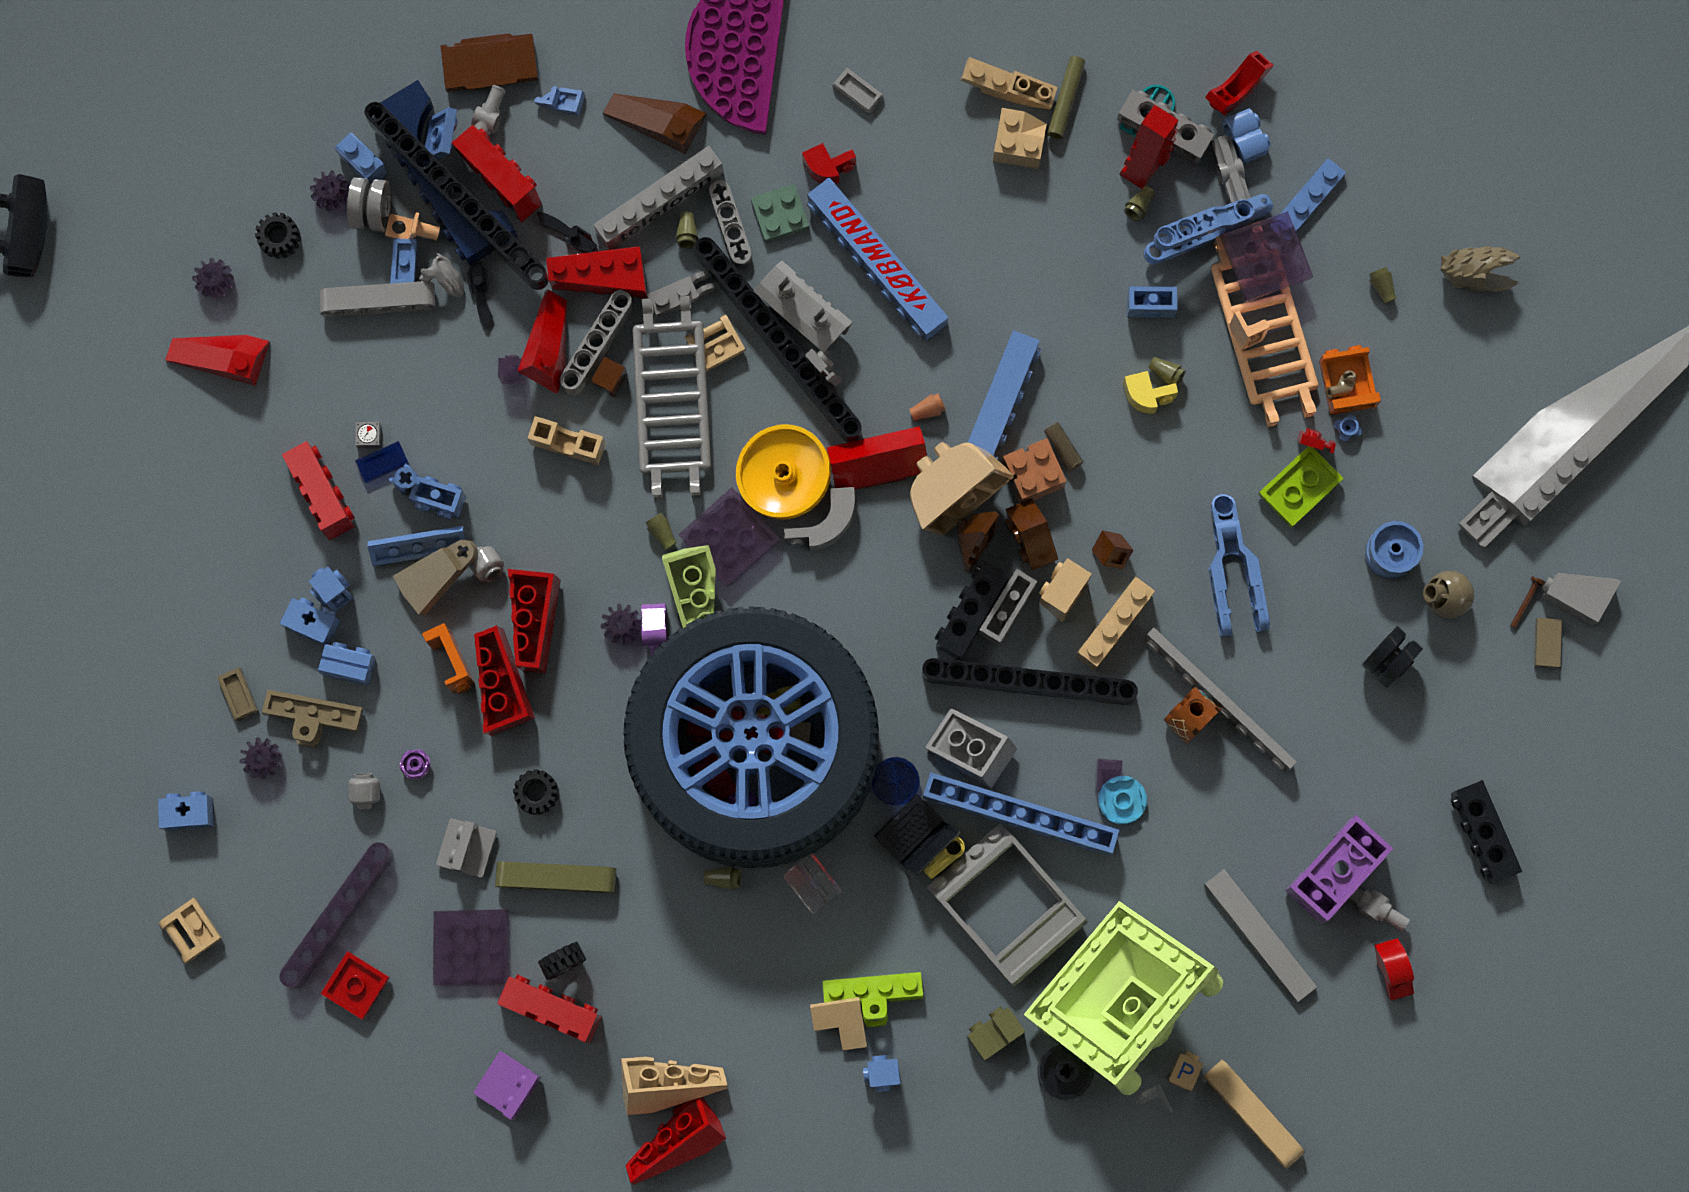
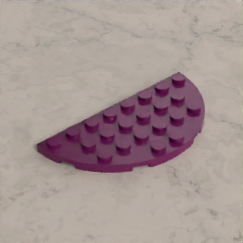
[685,0,784,135]

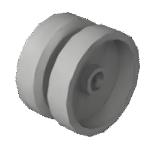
[347,177,391,232]

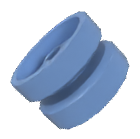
[1365,521,1424,579]

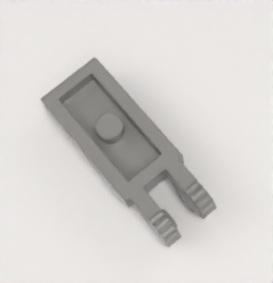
[647,270,715,317]

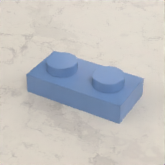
[390,239,418,284]

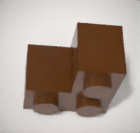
[1005,498,1059,570]

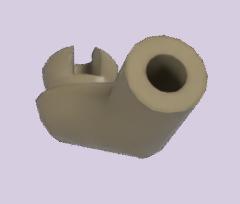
[1326,370,1356,399]

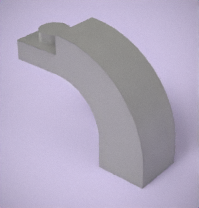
[784,487,855,551]

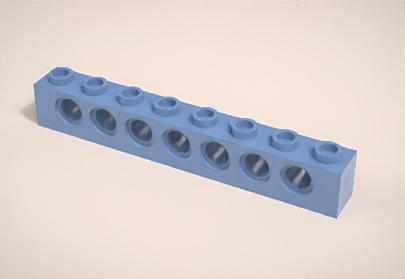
[923,772,1119,856]

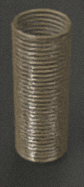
[1044,422,1084,471]

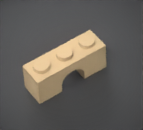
[527,416,606,465]

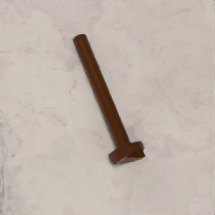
[1510,576,1545,628]

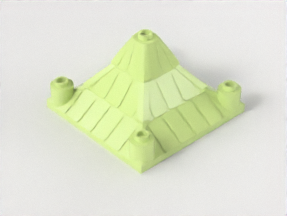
[1023,901,1223,1095]

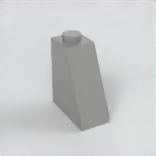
[1541,573,1621,627]

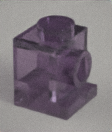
[498,355,525,384]

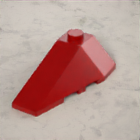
[625,1097,726,1185]

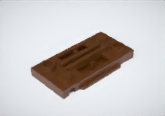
[440,33,538,92]

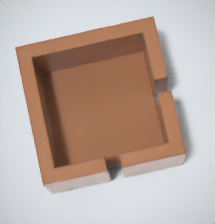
[1002,438,1066,503]

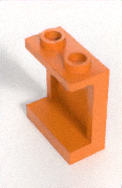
[1319,345,1381,415]
[422,623,475,694]

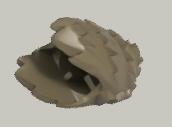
[1440,246,1520,292]

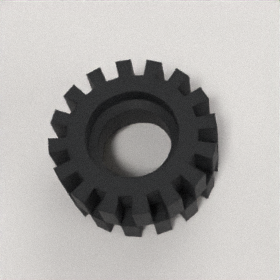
[255,212,301,258]
[513,769,559,815]
[538,942,587,980]

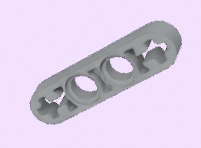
[709,180,752,267]

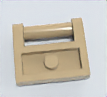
[684,315,746,372]
[158,898,223,964]

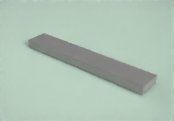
[1204,869,1317,1002]

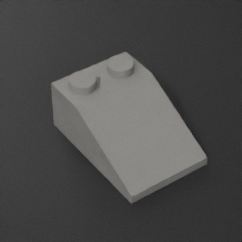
[925,708,1017,789]

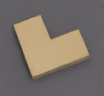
[810,997,867,1051]

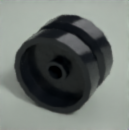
[1361,626,1423,688]
[1038,1044,1094,1099]

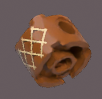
[1164,687,1221,744]

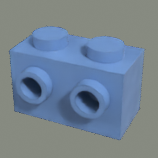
[409,476,466,520]
[309,567,354,612]
[863,1055,900,1092]

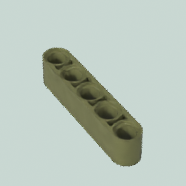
[495,862,616,893]

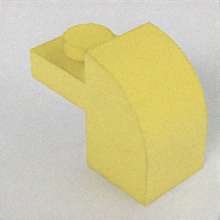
[1123,371,1178,414]

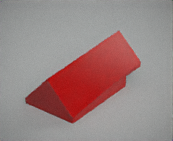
[826,426,927,490]

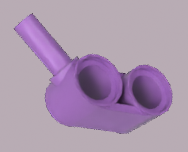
[641,603,668,657]

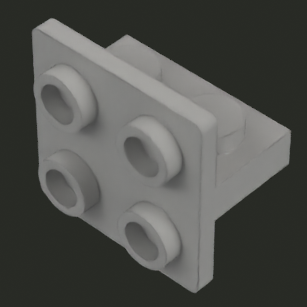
[436,818,497,878]

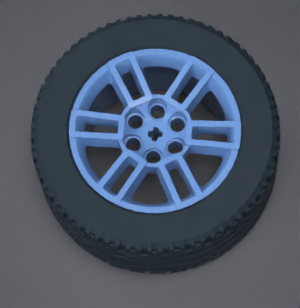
[623,606,879,868]

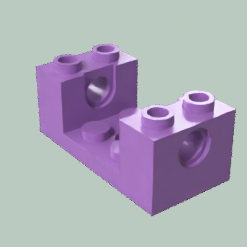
[1284,815,1393,924]

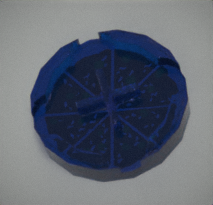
[872,757,920,806]

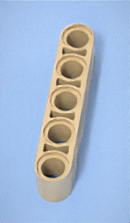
[1203,1059,1305,1169]

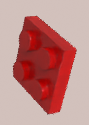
[320,951,390,1020]

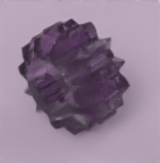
[310,170,350,211]
[192,258,234,299]
[601,604,642,645]
[239,737,282,779]

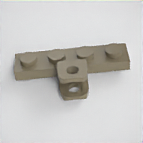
[262,690,363,748]

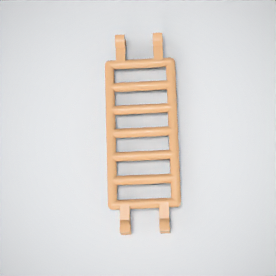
[1211,226,1319,428]

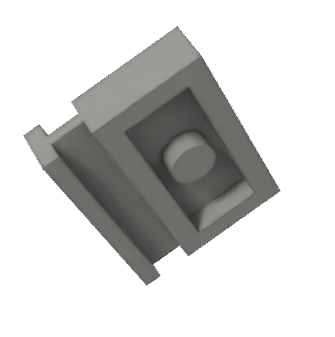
[805,349,843,386]
[1458,491,1518,550]

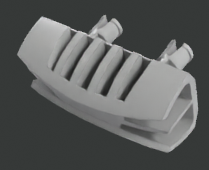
[753,261,852,354]

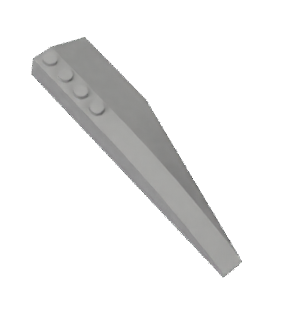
[1472,326,1689,527]

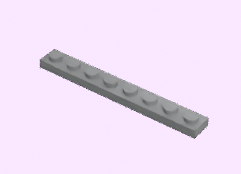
[1145,628,1297,772]

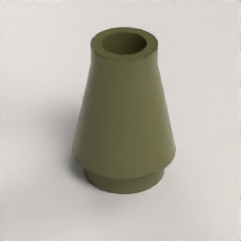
[1124,186,1155,221]
[675,212,699,248]
[1369,267,1397,304]
[1149,356,1186,386]
[645,513,677,550]
[704,866,741,890]

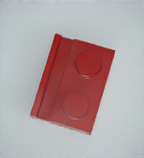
[1297,428,1336,453]

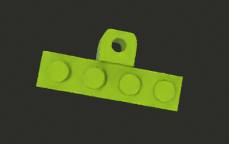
[823,972,923,1027]

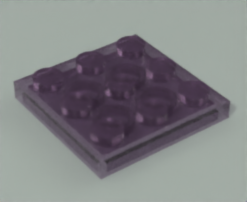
[1220,211,1313,302]
[678,487,780,588]
[433,909,509,986]

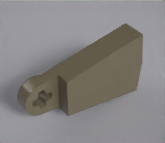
[393,540,478,615]

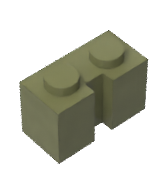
[967,1006,1025,1061]

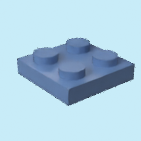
[422,107,458,164]

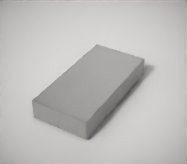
[833,68,883,115]

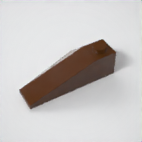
[603,93,707,154]
[957,511,999,574]

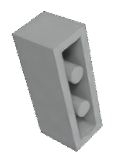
[978,569,1037,647]

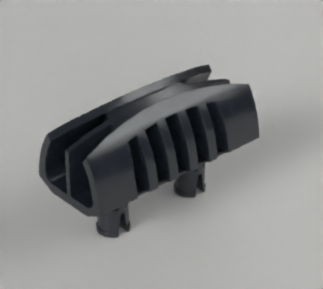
[0,174,47,277]

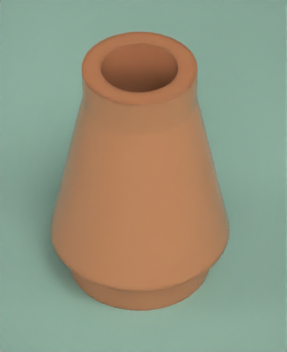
[909,393,946,421]

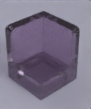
[1095,759,1123,791]

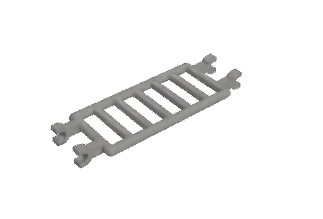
[633,296,711,499]

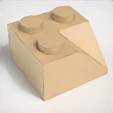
[993,108,1047,169]
[1039,558,1092,622]

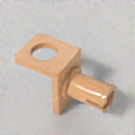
[385,212,440,241]

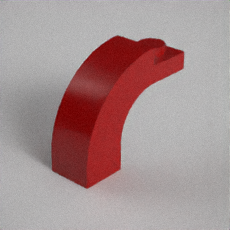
[1205,51,1274,116]

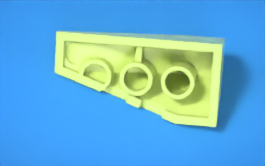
[662,545,716,628]

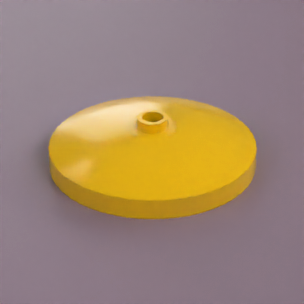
[736,424,831,520]

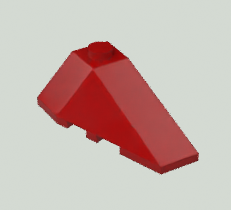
[517,289,567,394]
[165,335,270,386]

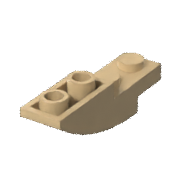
[960,57,1058,109]

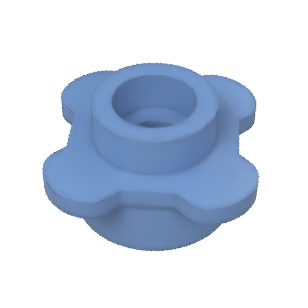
[1334,415,1362,442]

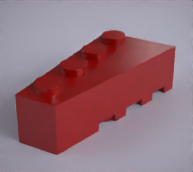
[1119,105,1179,189]
[546,246,647,299]
[282,441,355,541]
[507,569,561,674]
[497,974,602,1044]

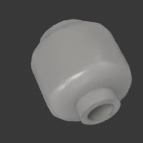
[469,546,504,582]
[348,773,380,809]

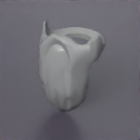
[419,253,464,297]

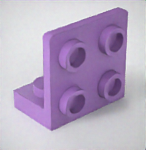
[474,1051,542,1120]

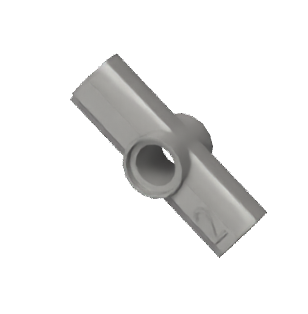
[1210,135,1251,204]

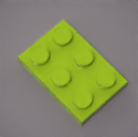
[1258,446,1344,528]

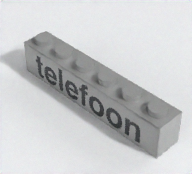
[593,146,724,250]

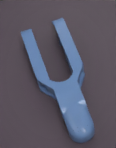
[1143,194,1273,265]
[1208,494,1270,637]

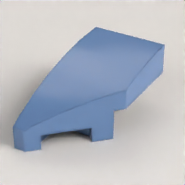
[534,85,585,116]

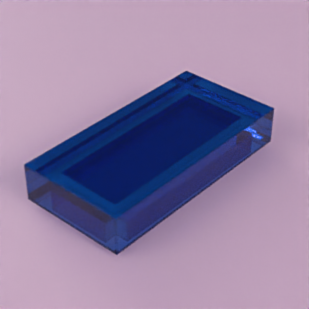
[355,441,409,483]

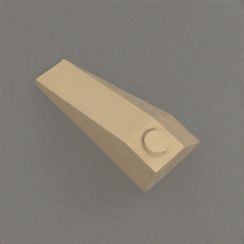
[621,1057,727,1115]

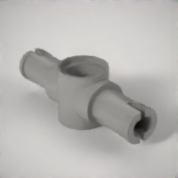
[471,85,506,136]
[1349,887,1410,932]

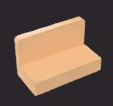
[1229,311,1269,350]

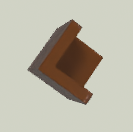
[592,357,627,397]
[1092,530,1134,570]

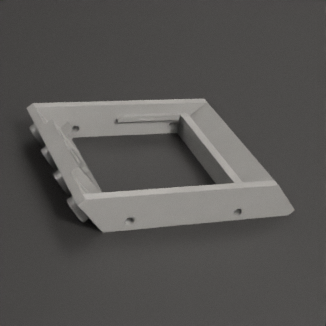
[926,824,1088,987]

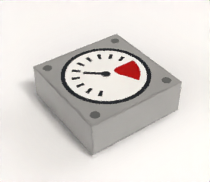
[355,422,381,447]

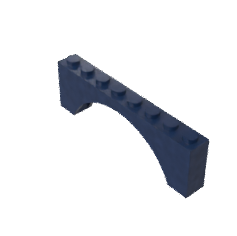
[372,80,518,265]

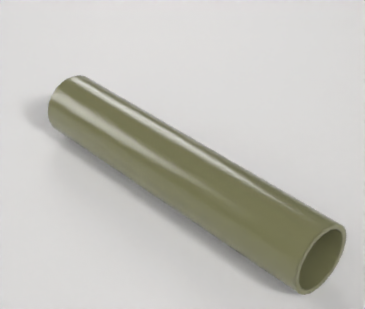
[1047,56,1085,139]

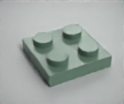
[751,184,810,243]

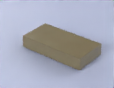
[1534,618,1562,668]
[217,667,259,721]

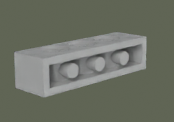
[1117,89,1214,164]

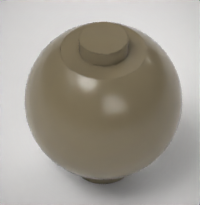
[1423,571,1475,619]

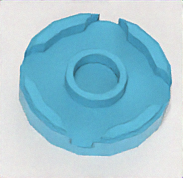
[1098,776,1147,824]

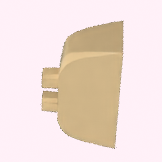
[910,442,1014,536]

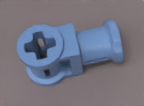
[389,464,418,495]

